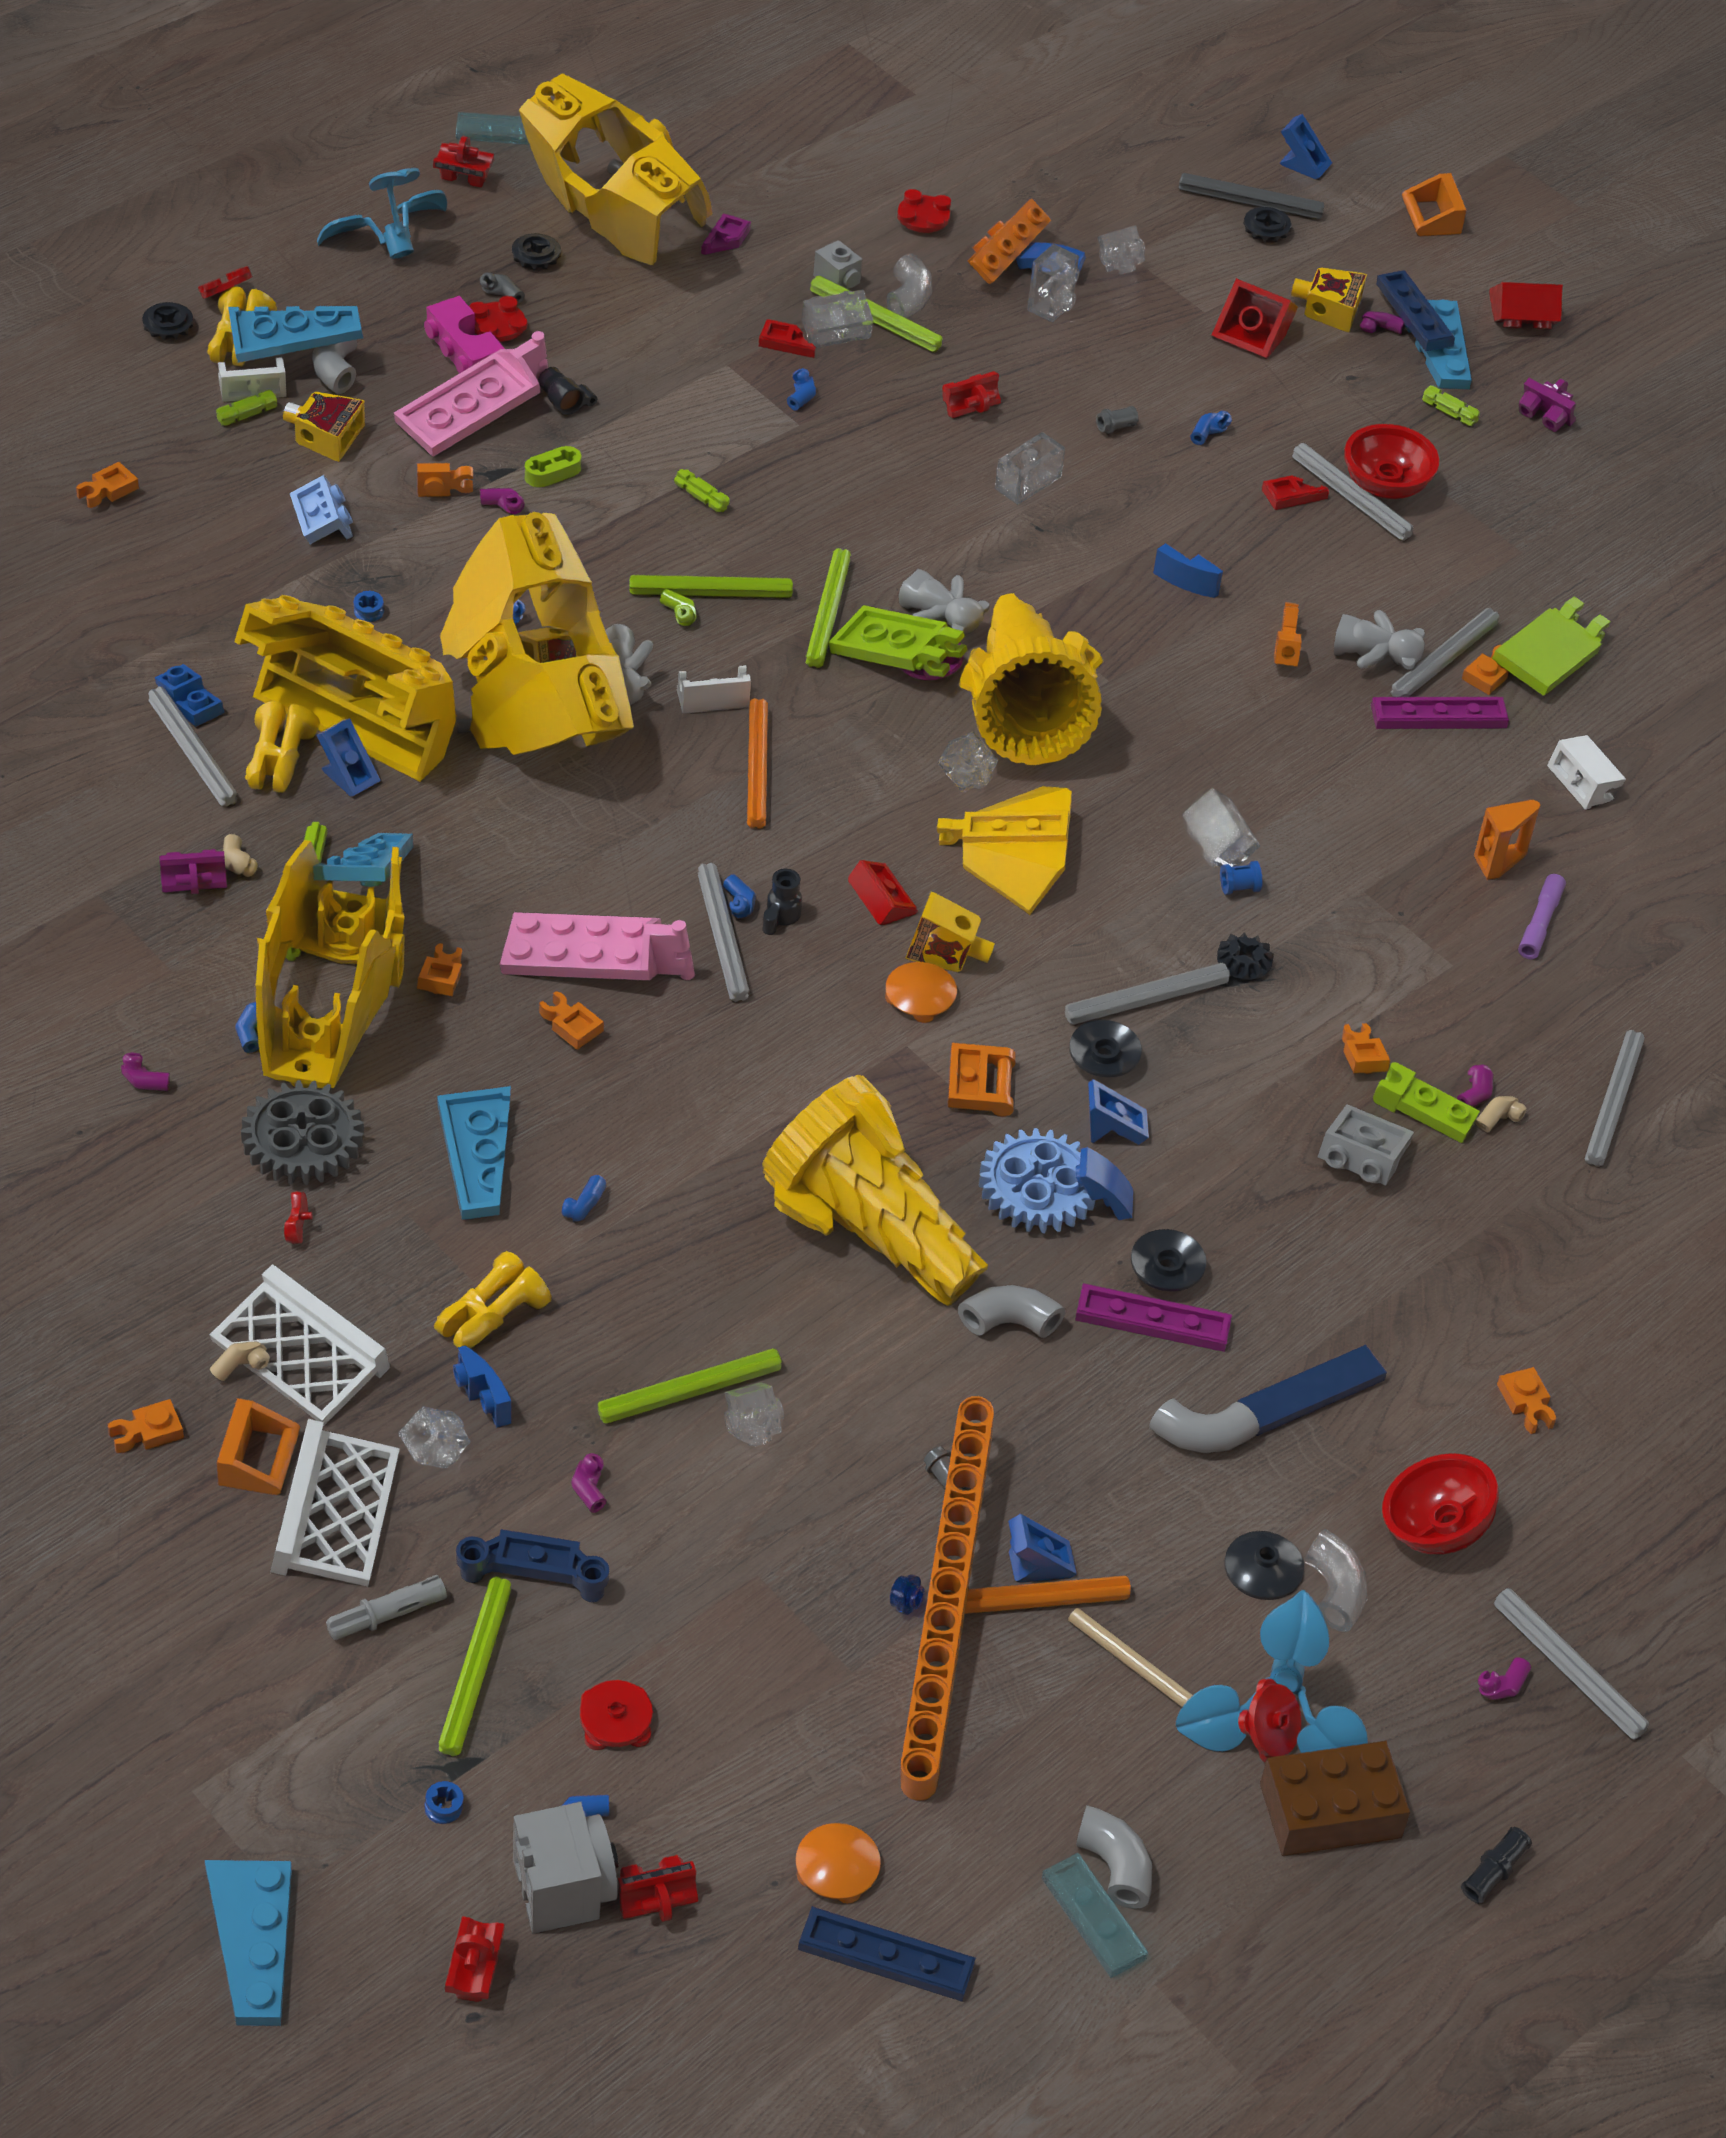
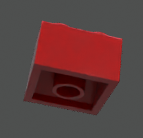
[1211,278,1298,359]
[1489,282,1563,330]

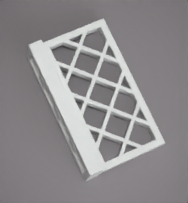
[209,1264,390,1426]
[270,1419,400,1587]

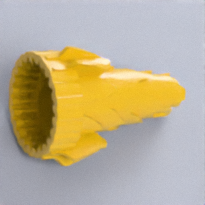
[960,593,1103,765]
[762,1075,988,1306]

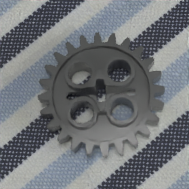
[241,1080,364,1185]

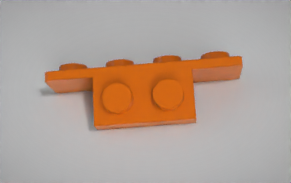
[968,199,1051,284]

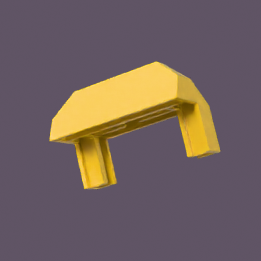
[234,595,456,782]

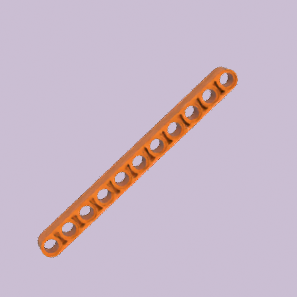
[901,1396,994,1801]

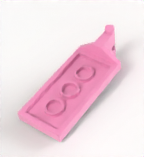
[394,331,548,457]
[500,912,695,980]

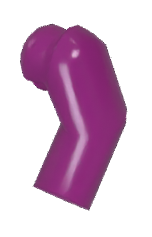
[1360,311,1405,334]
[480,488,525,514]
[121,1052,170,1091]
[1457,1064,1494,1107]
[571,1453,607,1513]
[1478,1657,1531,1700]

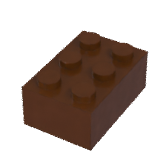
[1260,1740,1410,1856]

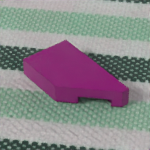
[701,213,751,255]

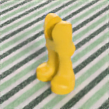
[207,287,277,367]
[245,701,320,793]
[434,1251,552,1348]

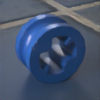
[353,591,384,622]
[424,1781,464,1824]

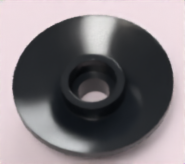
[1069,1020,1142,1078]
[1131,1229,1206,1292]
[1224,1531,1304,1600]

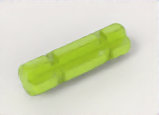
[1422,385,1480,426]
[216,390,277,426]
[674,469,730,512]

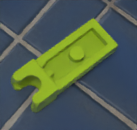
[1373,1062,1480,1143]

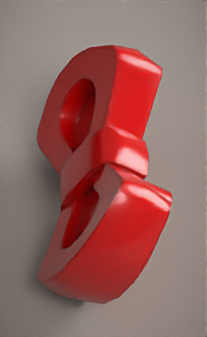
[284,1191,313,1244]

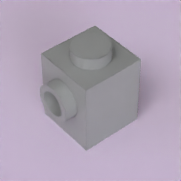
[813,240,862,289]

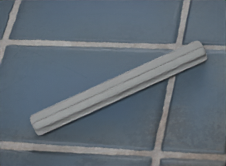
[1292,443,1414,541]
[1391,608,1499,697]
[148,686,237,807]
[698,863,749,1002]
[1065,963,1230,1025]
[1585,1030,1645,1167]
[1494,1588,1649,1740]

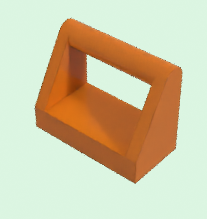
[1402,173,1467,236]
[1474,800,1540,880]
[217,1398,301,1495]

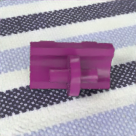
[1519,378,1576,432]
[159,849,227,895]

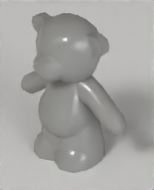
[899,569,990,634]
[1334,610,1425,669]
[605,624,653,705]

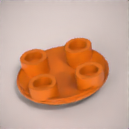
[885,962,957,1023]
[796,1823,881,1904]

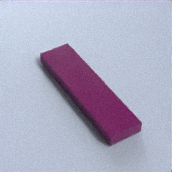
[1371,697,1509,729]
[1075,1283,1232,1352]

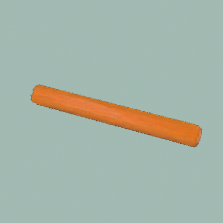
[747,698,768,829]
[941,1576,1131,1614]

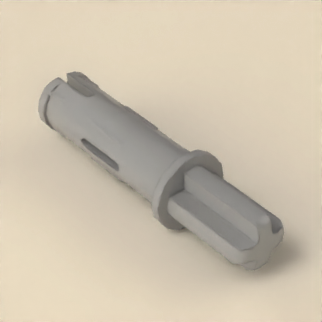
[326,1575,447,1640]

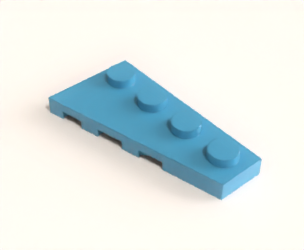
[1405,299,1472,390]
[228,306,363,363]
[313,833,413,887]
[437,1086,511,1220]
[205,1860,292,2026]

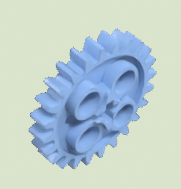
[979,1128,1095,1233]

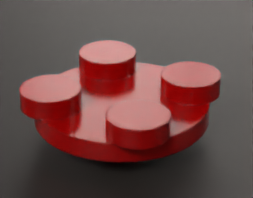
[897,189,951,233]
[198,265,253,299]
[469,296,527,342]
[1238,1679,1301,1762]
[580,1680,653,1750]

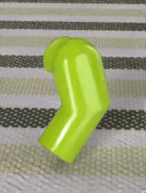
[660,589,697,626]

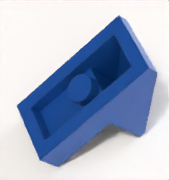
[1280,114,1332,179]
[317,718,381,797]
[1088,1079,1149,1145]
[1008,1514,1077,1582]

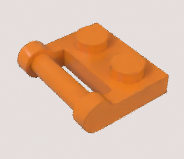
[948,1043,1016,1117]

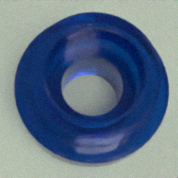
[890,1574,925,1615]

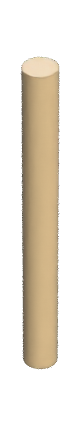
[1068,1608,1193,1707]

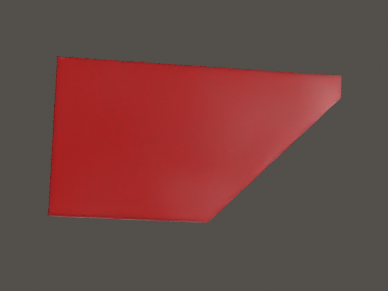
[758,319,816,358]
[1262,475,1329,510]

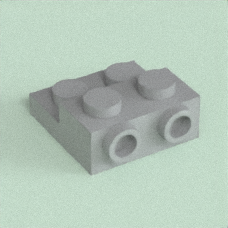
[1318,1104,1414,1185]

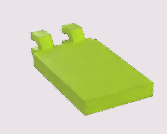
[1492,596,1611,696]
[828,605,968,677]

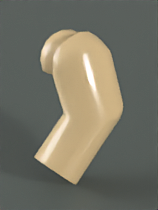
[223,834,258,877]
[1475,1096,1526,1132]
[210,1341,270,1381]

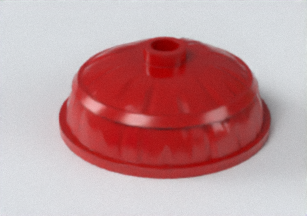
[1344,424,1439,499]
[1382,1453,1499,1555]

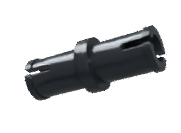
[1461,1826,1532,1904]

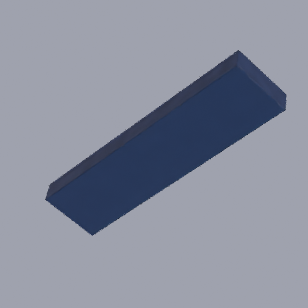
[1376,270,1455,351]
[1237,1345,1387,1436]
[798,1906,976,2002]

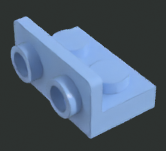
[290,475,353,544]

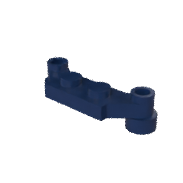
[456,1529,609,1602]

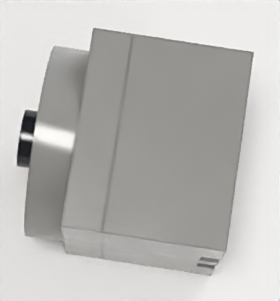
[513,1802,619,1934]

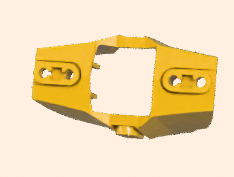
[519,73,713,265]
[440,512,634,755]
[256,840,405,1088]

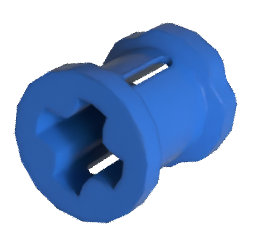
[1220,861,1262,895]

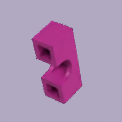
[424,296,505,374]

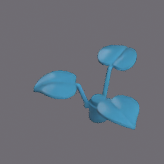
[317,168,447,259]
[1175,1590,1368,1753]

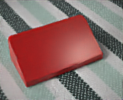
[848,860,918,925]

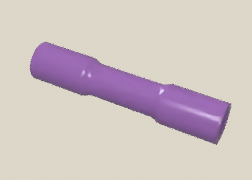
[1518,874,1566,959]

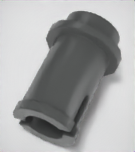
[1096,406,1139,434]
[924,1446,968,1491]

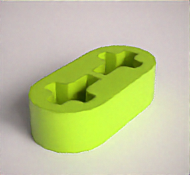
[524,446,582,488]

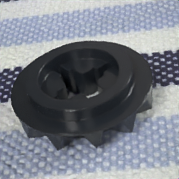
[1243,207,1292,242]
[512,233,561,270]
[142,302,193,340]
[1217,932,1274,980]

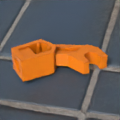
[1274,602,1302,666]

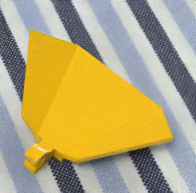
[937,786,1072,915]

